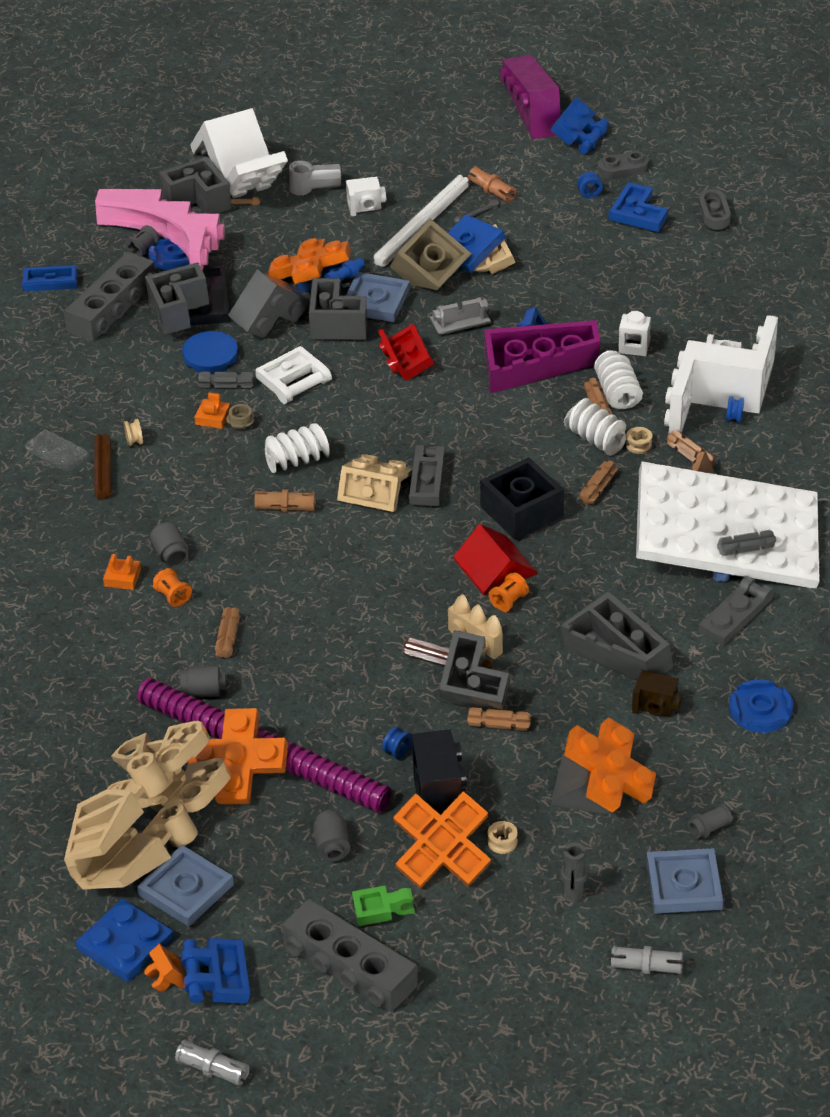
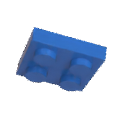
[75,899,174,982]

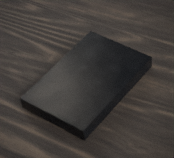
[188,265,230,326]

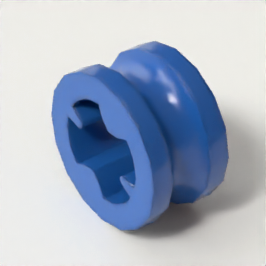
[577,172,603,198]
[726,396,744,423]
[382,726,412,759]

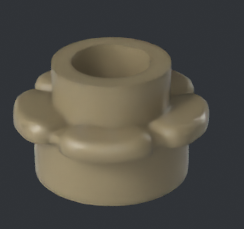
[226,404,255,429]

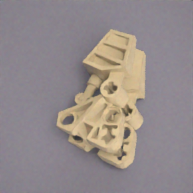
[64,721,231,889]

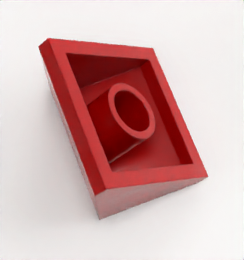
[454,524,537,596]

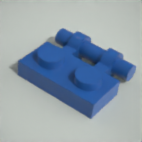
[550,97,609,154]
[297,258,365,292]
[181,938,251,1004]

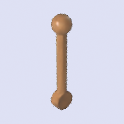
[231,196,261,206]

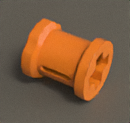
[153,568,192,608]
[489,573,529,612]

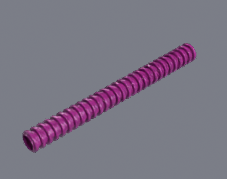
[137,677,392,813]

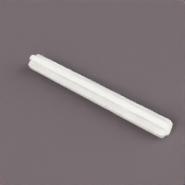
[373,175,469,267]

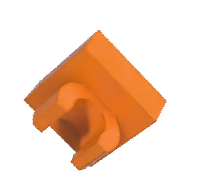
[194,392,231,429]
[103,554,141,590]
[144,944,186,992]

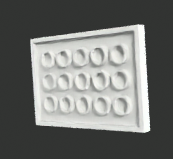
[636,462,819,588]

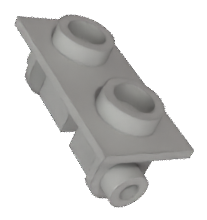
[430,297,491,335]

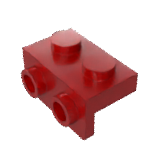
[378,324,434,381]

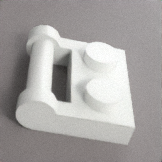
[256,346,332,404]

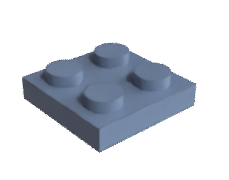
[346,272,410,322]
[137,845,234,927]
[646,848,723,914]

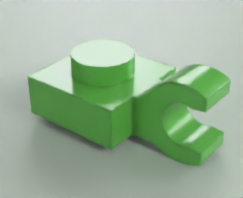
[352,885,415,926]

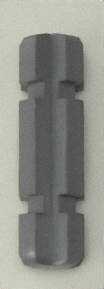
[198,371,254,389]
[717,530,776,556]

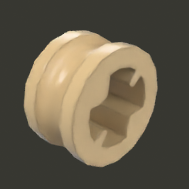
[124,419,143,447]
[626,427,652,454]
[488,821,518,854]

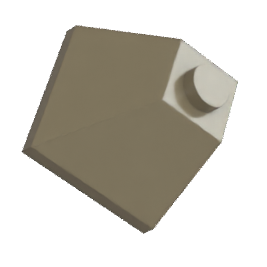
[390,219,472,290]

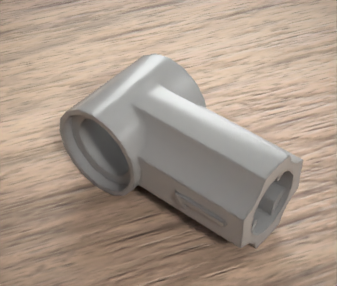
[289,160,341,195]

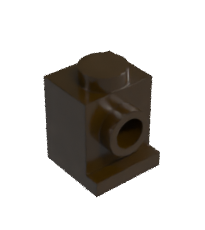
[632,670,683,717]

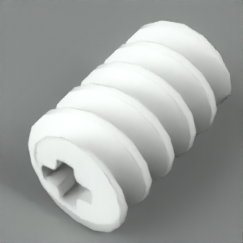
[594,350,643,409]
[564,398,626,456]
[265,423,330,473]

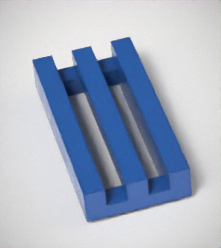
[22,265,78,291]

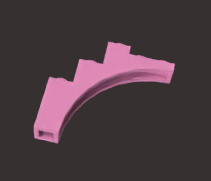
[95,189,225,271]

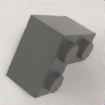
[159,156,231,214]
[145,262,209,334]
[228,269,310,338]
[309,278,367,340]
[439,630,510,711]

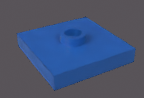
[448,214,506,273]

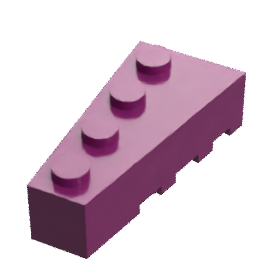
[499,55,561,140]
[484,320,600,393]

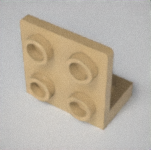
[337,454,413,512]

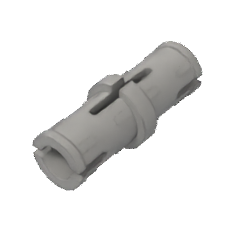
[611,945,684,975]
[175,1039,249,1086]

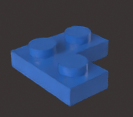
[609,182,668,232]

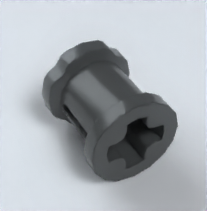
[125,225,160,257]

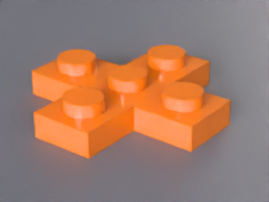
[268,238,351,285]
[187,708,288,804]
[564,717,656,813]
[393,791,491,889]

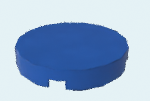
[149,238,190,271]
[182,331,239,374]
[729,679,793,733]

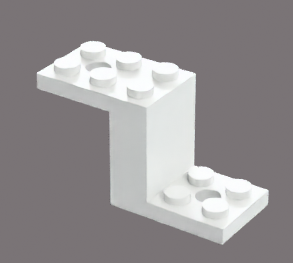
[190,108,288,198]
[664,315,778,433]

